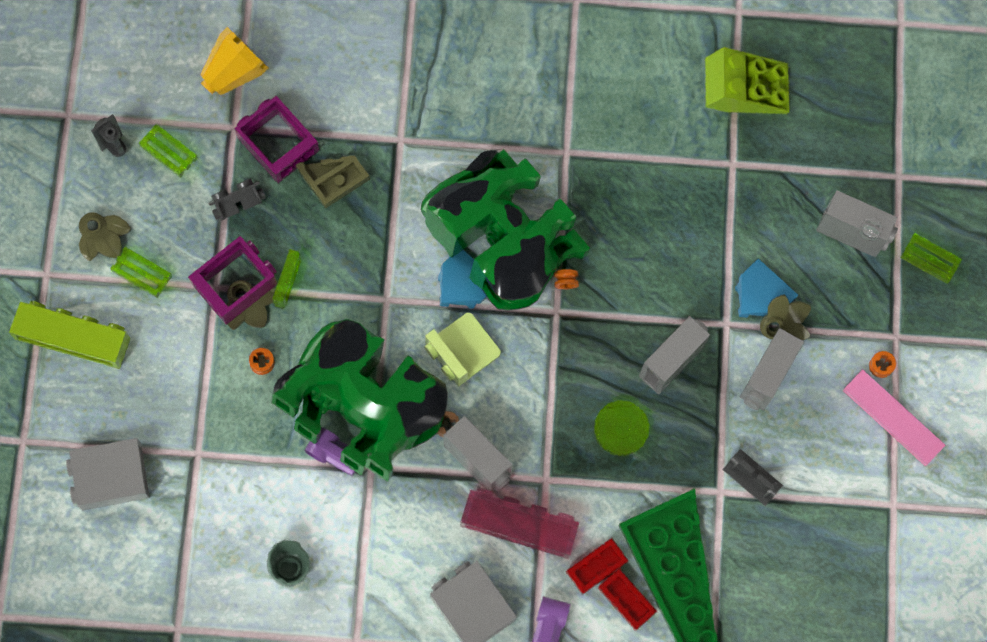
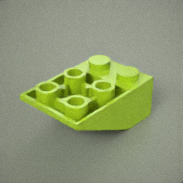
[705,47,789,114]

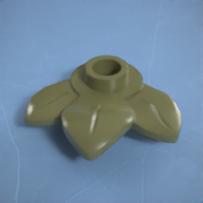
[79,212,131,261]
[226,280,276,330]
[760,294,811,341]

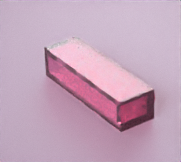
[460,488,579,559]

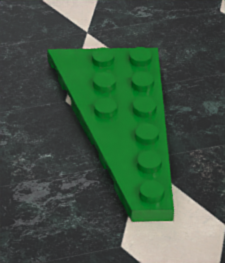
[618,488,717,642]

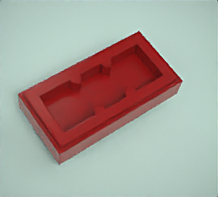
[566,538,629,595]
[598,568,657,631]

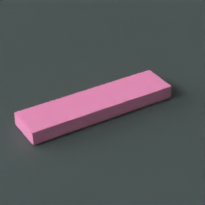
[842,369,946,466]

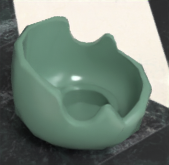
[267,540,310,587]

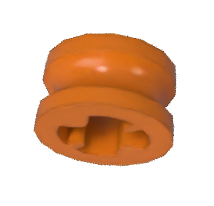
[554,269,579,289]
[249,348,275,375]
[869,351,896,378]

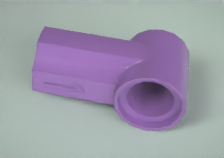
[304,427,356,477]
[532,596,571,642]

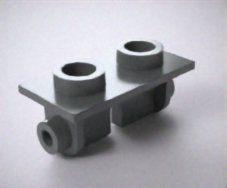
[91,114,127,157]
[208,178,266,221]
[722,449,783,506]

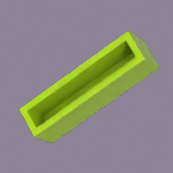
[9,301,131,369]

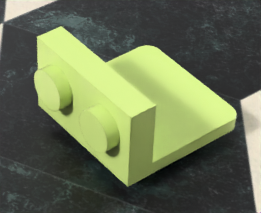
[424,313,501,387]

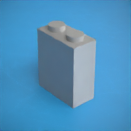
[816,190,898,257]
[639,316,710,395]
[740,328,804,411]
[444,416,512,494]
[66,438,150,511]
[430,561,517,642]

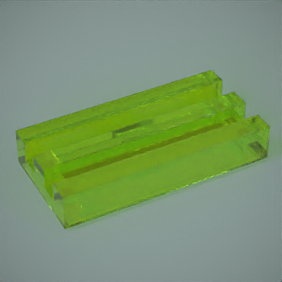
[139,124,198,178]
[900,233,962,284]
[110,247,172,298]
[272,249,302,310]

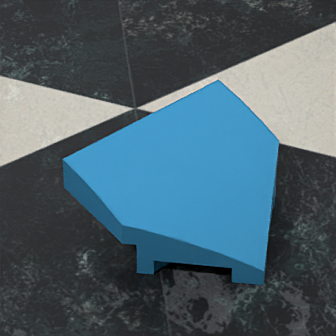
[438,250,487,309]
[735,259,798,318]

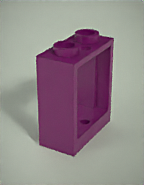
[234,96,319,183]
[188,236,278,325]

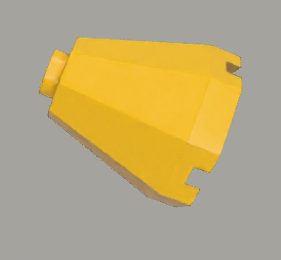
[200,26,268,95]

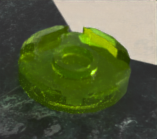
[594,400,650,456]

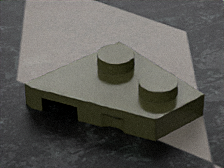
[296,155,370,209]

